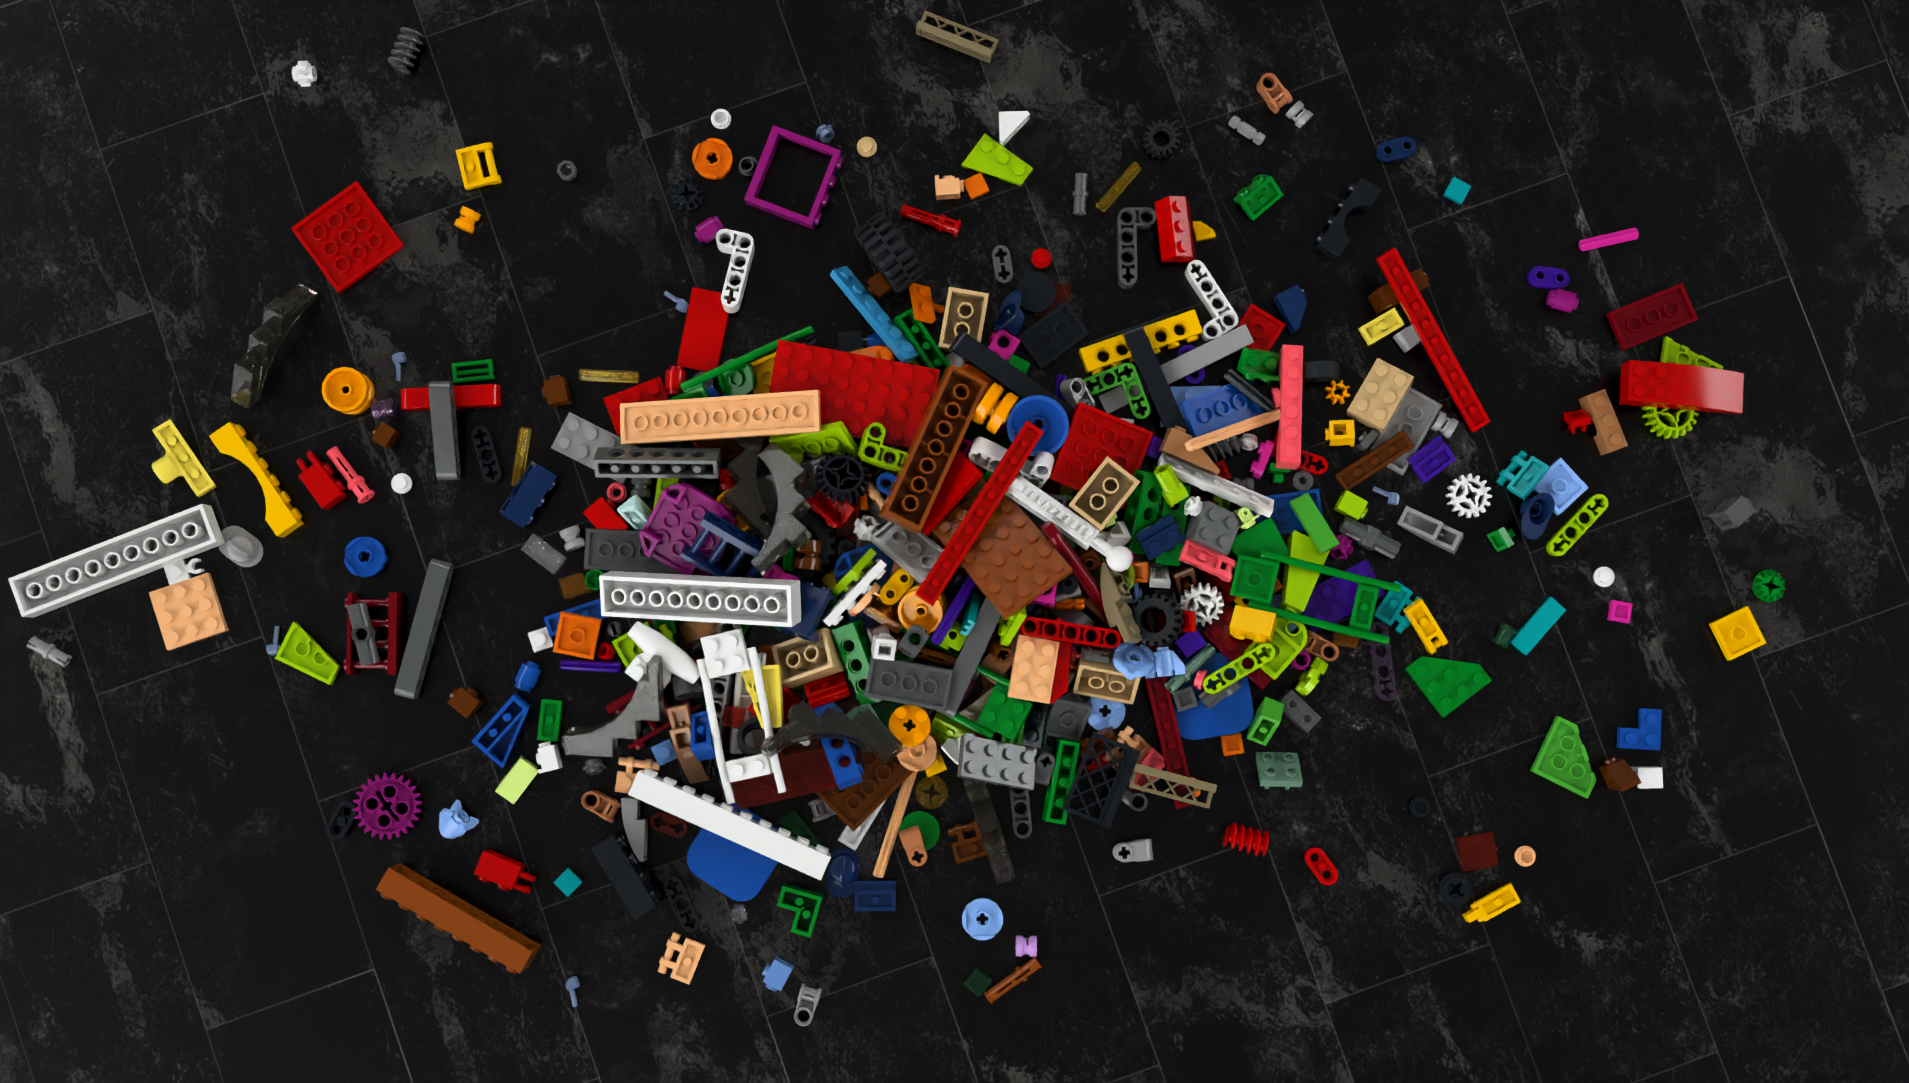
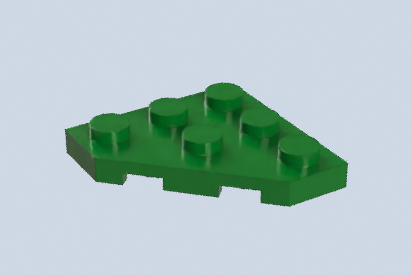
[1404,656,1492,717]

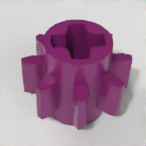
[1329,535,1354,559]

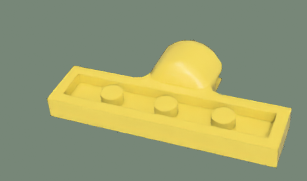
[152,419,217,498]

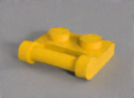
[456,142,502,190]

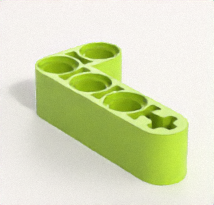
[858,422,907,473]

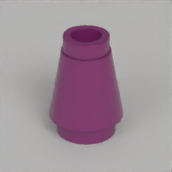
[1291,650,1311,670]

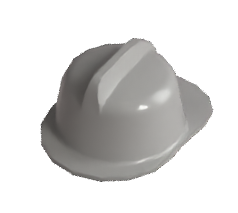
[218,526,263,567]

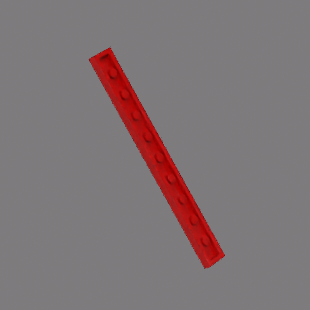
[1375,248,1491,432]
[915,421,1044,606]

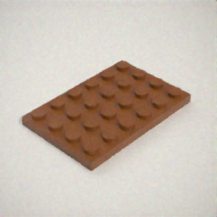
[932,491,1073,621]

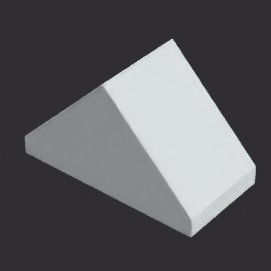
[998,111,1030,147]

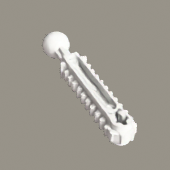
[1005,475,1132,572]

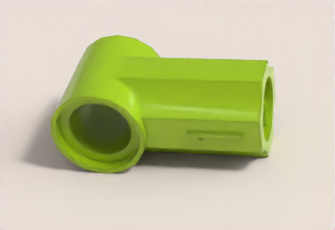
[1153,463,1189,507]

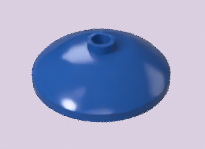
[1007,395,1069,457]

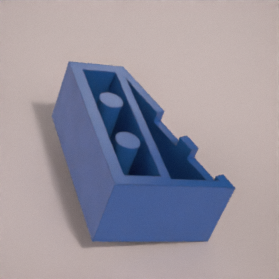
[471,692,531,768]

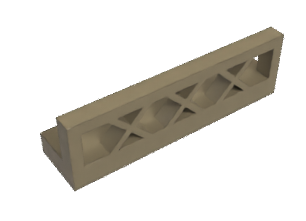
[916,11,999,63]
[1128,763,1217,809]

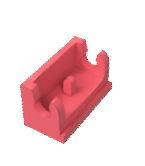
[1129,748,1165,793]

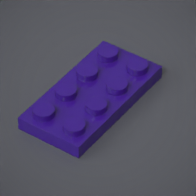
[1302,559,1386,633]

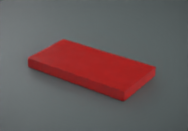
[676,287,733,372]
[922,450,984,536]

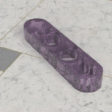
[1369,622,1396,701]

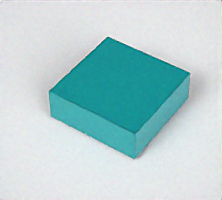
[1443,177,1471,205]
[553,867,584,897]

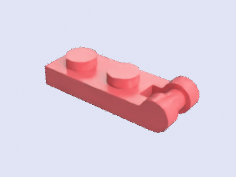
[1178,539,1237,582]

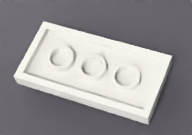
[820,559,887,627]

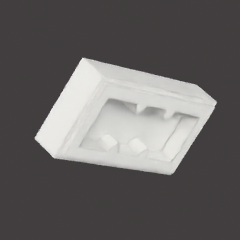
[1149,561,1171,588]

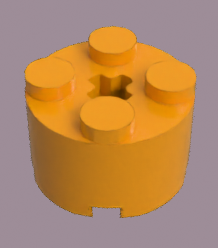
[889,705,931,748]

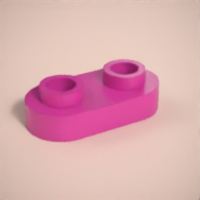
[1249,440,1274,480]

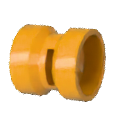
[454,206,481,234]

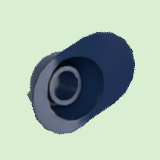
[993,290,1025,336]
[1520,492,1555,540]
[825,848,860,898]

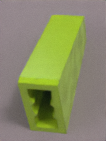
[1280,530,1330,614]

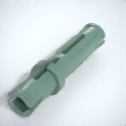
[1164,643,1216,694]

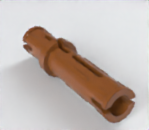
[984,957,1042,1004]

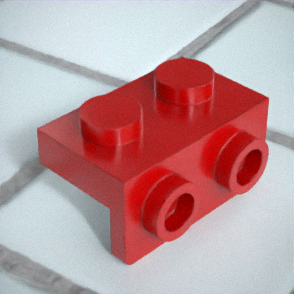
[807,481,858,528]

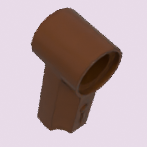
[986,627,1012,663]

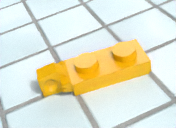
[1462,883,1521,923]

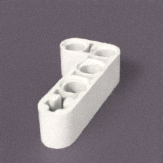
[716,229,755,313]
[1185,260,1238,342]
[969,437,1054,489]

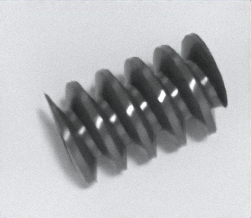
[387,27,426,74]
[1202,435,1241,463]

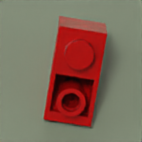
[583,497,631,531]

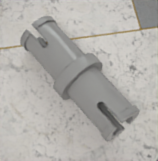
[27,636,72,667]

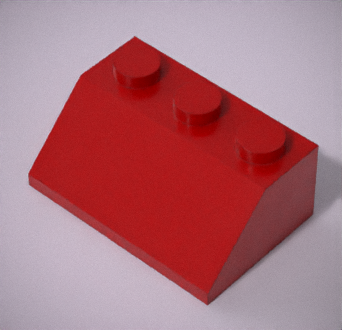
[1155,196,1196,262]

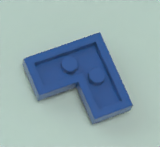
[1617,708,1662,750]

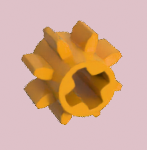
[1324,380,1350,405]

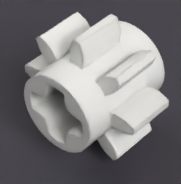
[292,61,317,87]
[853,515,879,541]

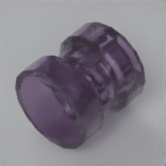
[371,398,397,420]

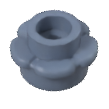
[816,124,835,143]

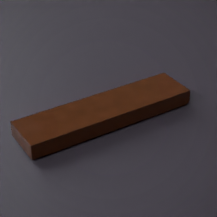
[1334,430,1415,491]

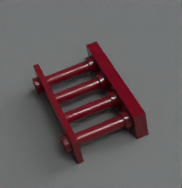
[343,592,403,675]
[605,673,703,750]

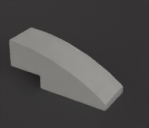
[1397,506,1464,554]
[621,797,648,862]

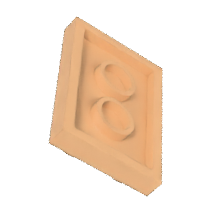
[1007,635,1060,704]

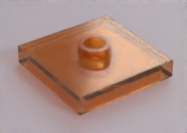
[863,593,903,634]

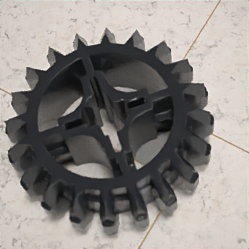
[814,451,871,506]

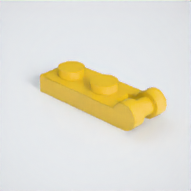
[1403,598,1448,655]

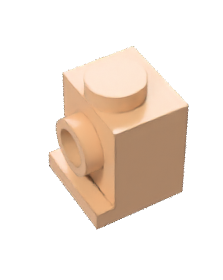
[935,175,964,200]

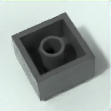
[1184,501,1241,555]

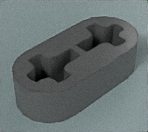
[992,245,1013,285]

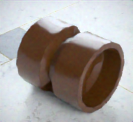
[793,539,822,571]

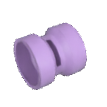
[1015,935,1037,957]

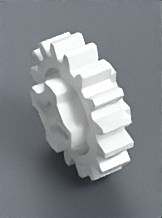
[1446,474,1492,518]
[1179,582,1224,626]

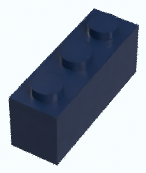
[499,461,557,528]

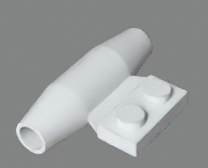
[625,621,700,697]

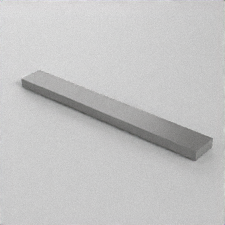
[1098,324,1254,414]

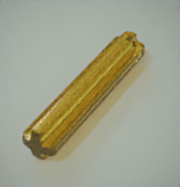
[1097,162,1141,212]
[579,369,639,383]
[511,427,531,486]

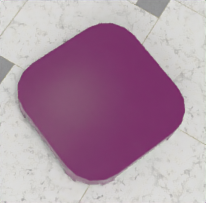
[639,483,737,576]

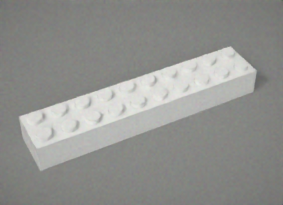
[8,504,225,618]
[599,571,801,627]
[628,768,831,881]

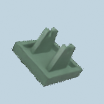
[1256,752,1303,790]

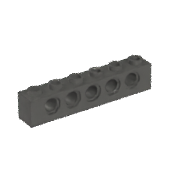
[593,447,721,479]

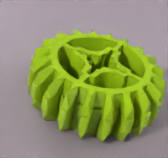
[1642,406,1699,439]

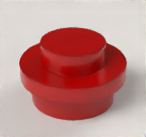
[1031,248,1051,269]

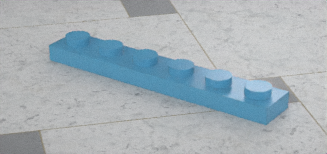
[830,266,919,363]

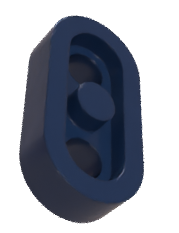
[1376,136,1417,163]

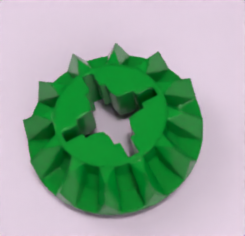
[1752,570,1786,602]

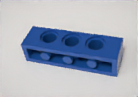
[810,702,865,790]

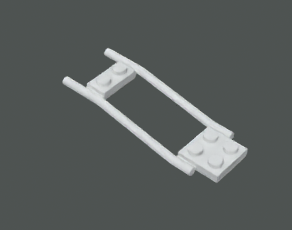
[696,628,787,804]

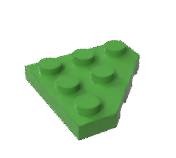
[1530,716,1596,799]

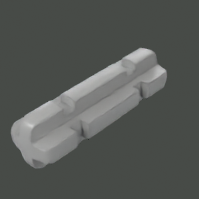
[1228,116,1266,145]

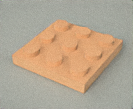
[149,573,229,650]

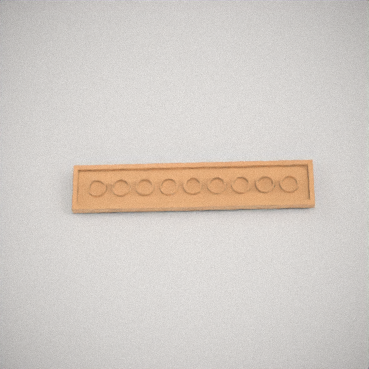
[620,390,821,445]

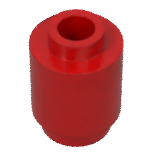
[665,366,686,396]

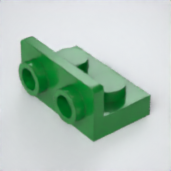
[1233,174,1283,221]
[1236,347,1280,383]

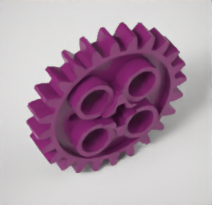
[353,773,423,840]

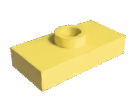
[1358,308,1405,346]

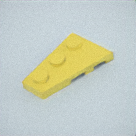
[740,664,784,729]

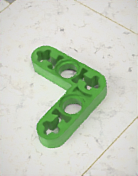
[1083,363,1152,419]

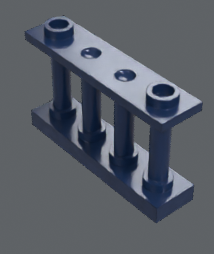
[679,510,779,578]

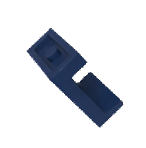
[776,580,837,643]

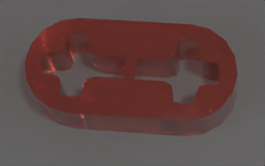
[650,812,689,837]

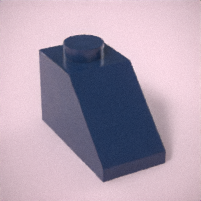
[1273,284,1307,334]

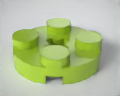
[1294,657,1328,696]

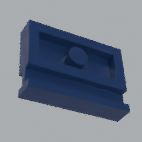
[1135,513,1185,561]
[855,880,896,911]

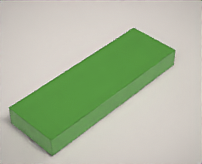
[1289,492,1339,555]

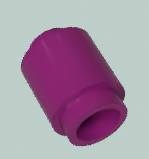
[694,215,725,244]
[1546,288,1579,313]

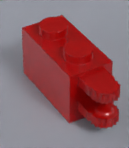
[296,450,348,510]
[474,849,536,894]

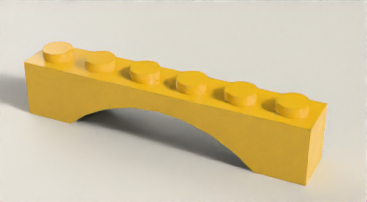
[209,422,304,538]

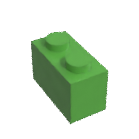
[1246,697,1285,746]

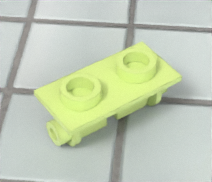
[1232,507,1260,531]

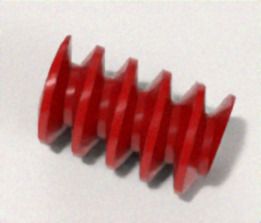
[1223,822,1269,857]

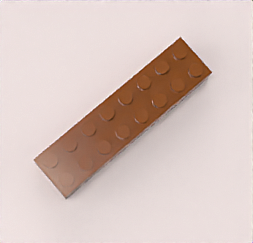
[878,364,988,534]
[376,863,541,974]

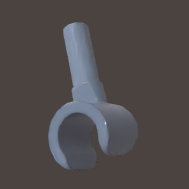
[664,290,689,313]
[392,352,407,381]
[1372,486,1400,505]
[266,626,281,656]
[566,976,580,1007]

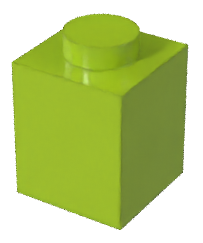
[1333,490,1368,521]

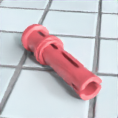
[326,446,375,504]

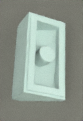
[617,495,652,531]

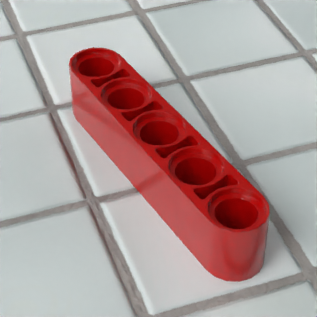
[401,384,501,411]
[1018,617,1121,649]

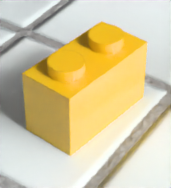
[1229,605,1277,644]

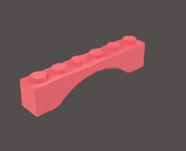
[1276,345,1303,470]

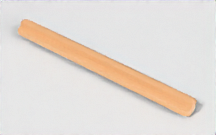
[1185,408,1280,452]
[873,771,918,878]

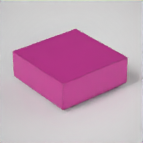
[1607,600,1633,624]

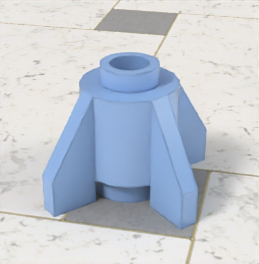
[1145,647,1186,679]
[438,800,479,839]

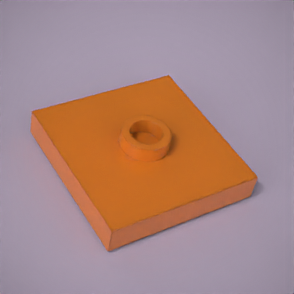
[553,611,602,660]

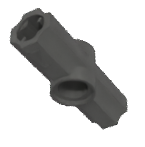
[1338,516,1401,560]
[347,602,380,666]

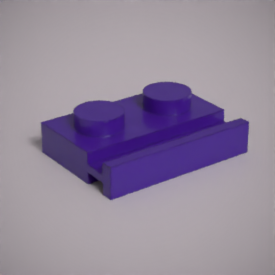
[1406,435,1456,483]

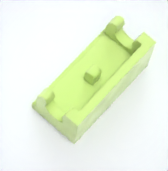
[495,755,538,804]

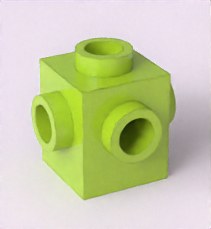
[939,621,968,652]

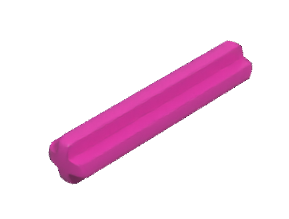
[1578,228,1639,251]

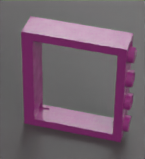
[744,125,844,229]

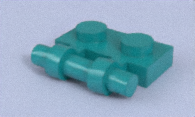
[1496,450,1550,500]
[1373,581,1423,634]

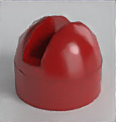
[598,643,616,660]

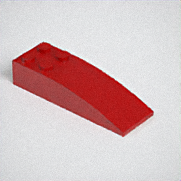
[1619,360,1744,414]

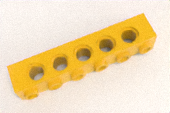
[1079,309,1203,376]

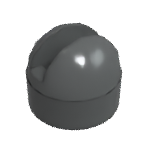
[607,621,624,637]

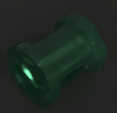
[1491,623,1517,649]

